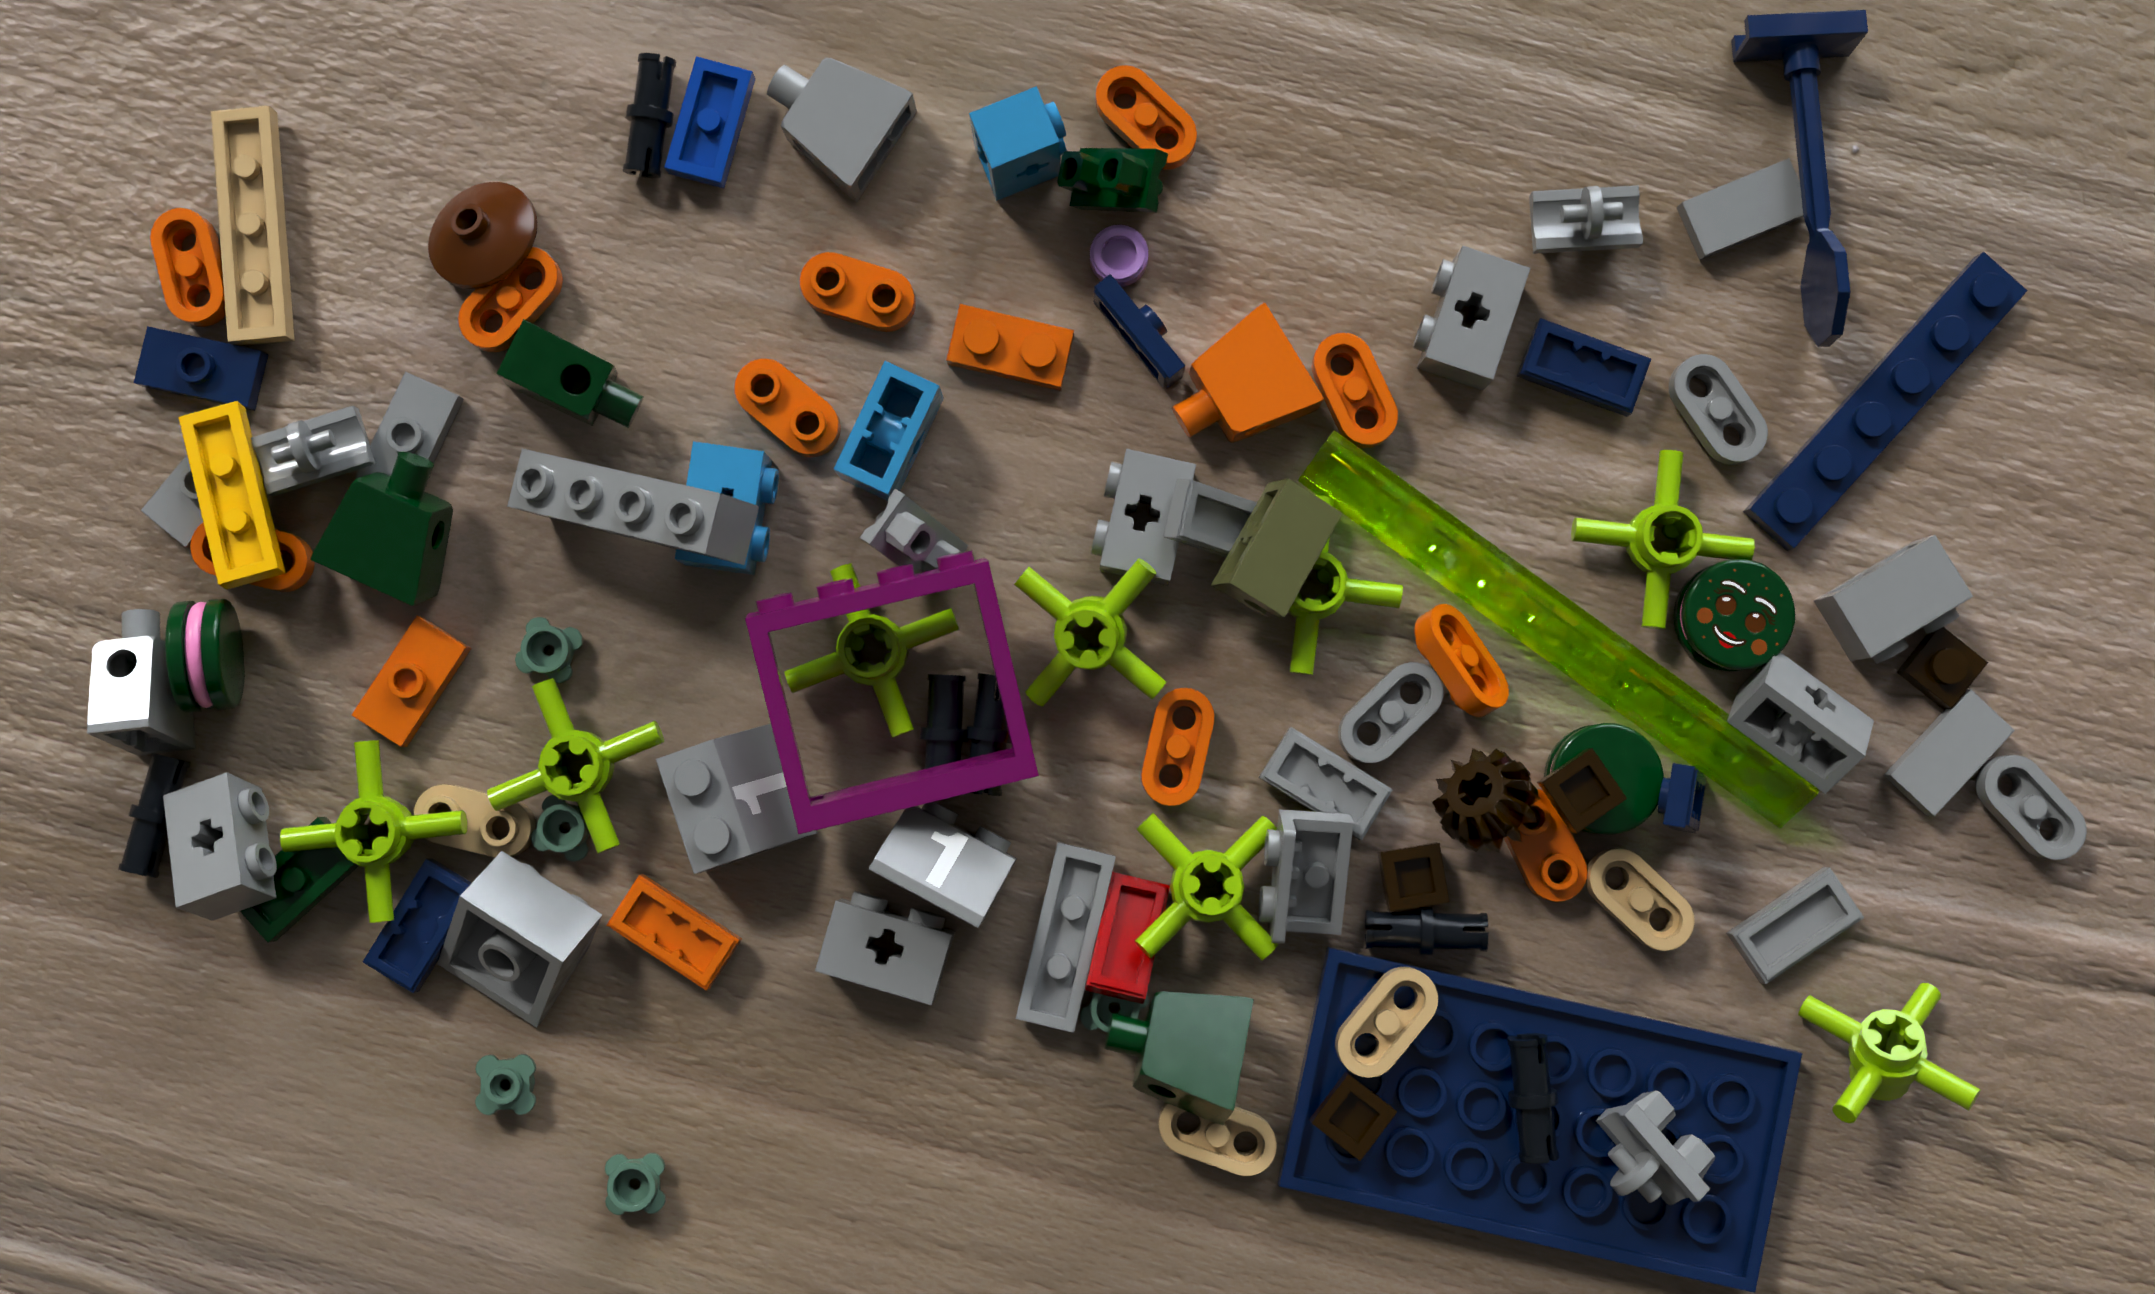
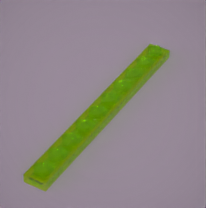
[1297,430,1819,829]

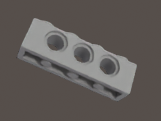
[507,448,759,565]

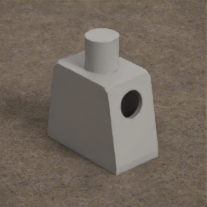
[767,57,917,202]
[87,609,196,756]

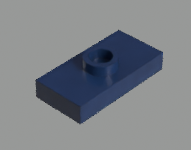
[1094,274,1185,389]
[1517,318,1651,417]
[134,326,268,411]
[1658,763,1707,834]
[363,858,472,993]

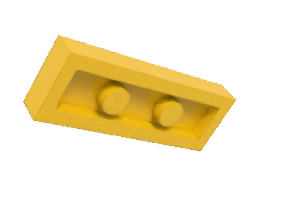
[178,401,285,590]

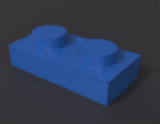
[664,56,756,189]

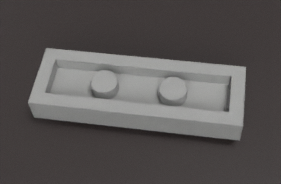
[1015,842,1116,1033]

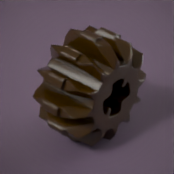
[1432,749,1540,853]

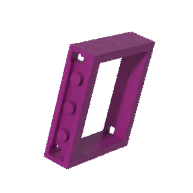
[745,550,1039,835]

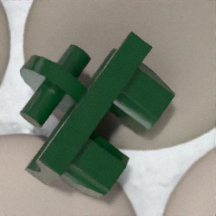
[1057,148,1168,213]

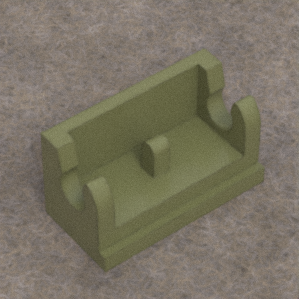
[1211,478,1343,618]

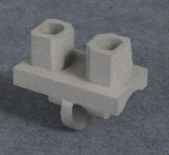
[1529,185,1643,254]
[251,406,375,496]
[860,489,969,589]
[1596,1090,1715,1205]

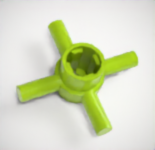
[1571,450,1755,629]
[1288,495,1403,675]
[1014,558,1167,707]
[784,563,960,738]
[487,678,664,854]
[280,740,467,923]
[1135,813,1279,961]
[1798,983,1981,1124]

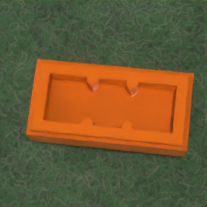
[352,615,472,747]
[606,874,742,991]

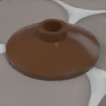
[428,182,537,289]

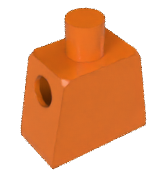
[1172,303,1324,443]

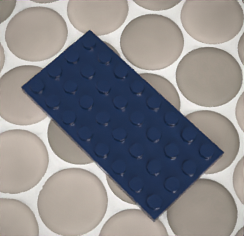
[1277,947,1802,1293]

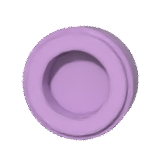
[1090,225,1148,287]

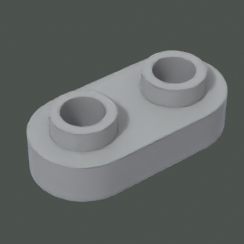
[1669,354,1768,465]
[1338,662,1443,763]
[1976,755,2087,860]

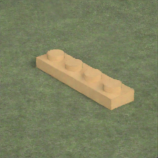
[211,106,295,346]

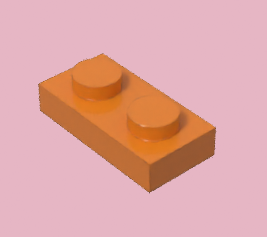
[946,304,1074,391]

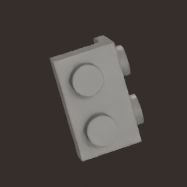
[1259,809,1354,944]

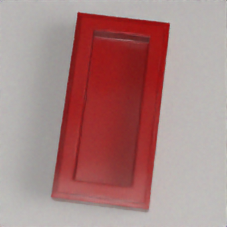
[1085,872,1170,1004]

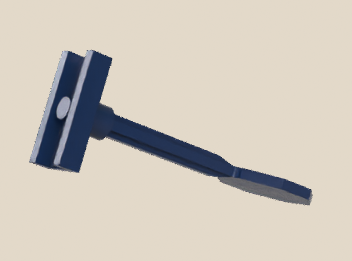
[1731,10,1868,347]

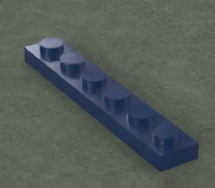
[1743,251,2028,551]

